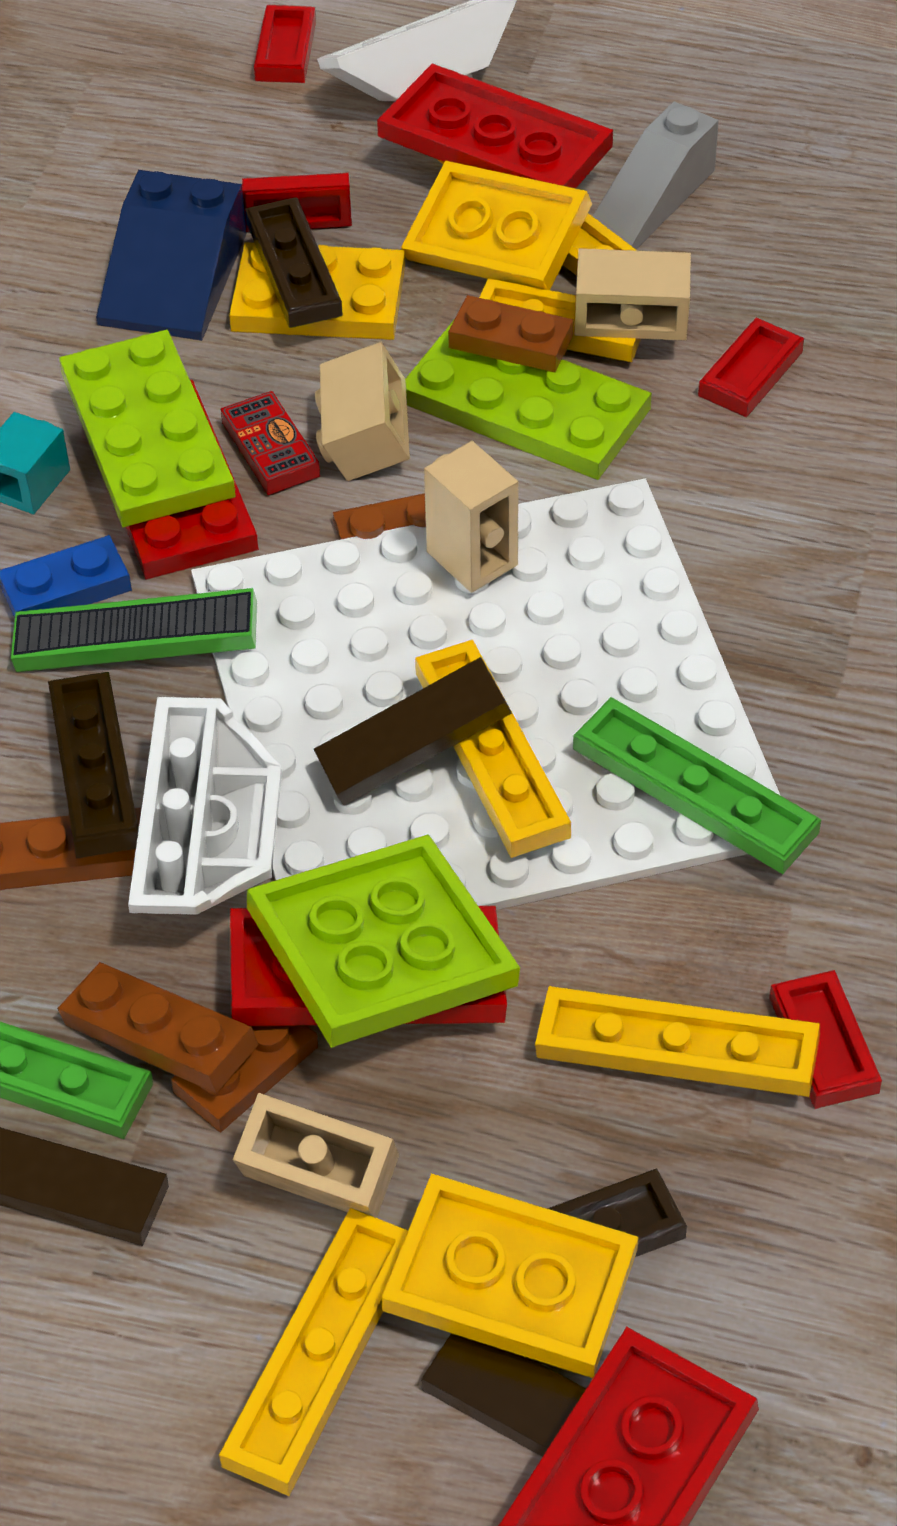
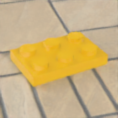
[401,161,592,290]
[229,242,405,340]
[381,1173,639,1378]

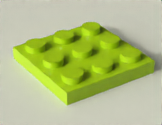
[247,834,520,1048]

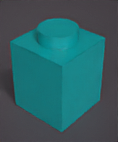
[0,411,70,515]

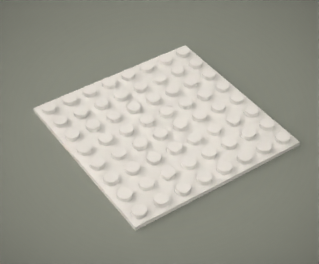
[191,478,781,910]

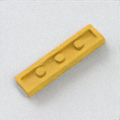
[415,639,571,858]
[535,986,820,1097]
[219,1208,408,1496]

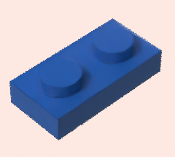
[0,535,132,618]

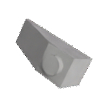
[593,101,719,249]

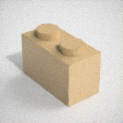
[574,248,691,340]
[315,342,410,481]
[424,441,518,593]
[233,1093,399,1218]

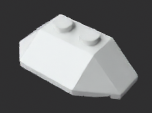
[317,0,517,101]
[128,697,282,915]

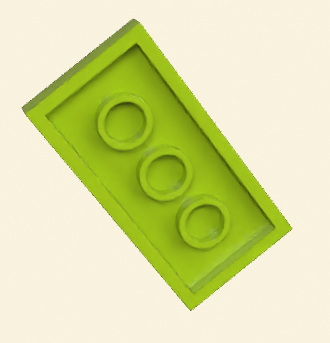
[405,320,652,480]
[59,329,236,528]

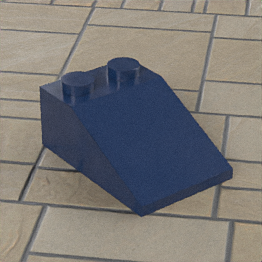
[96,170,247,341]

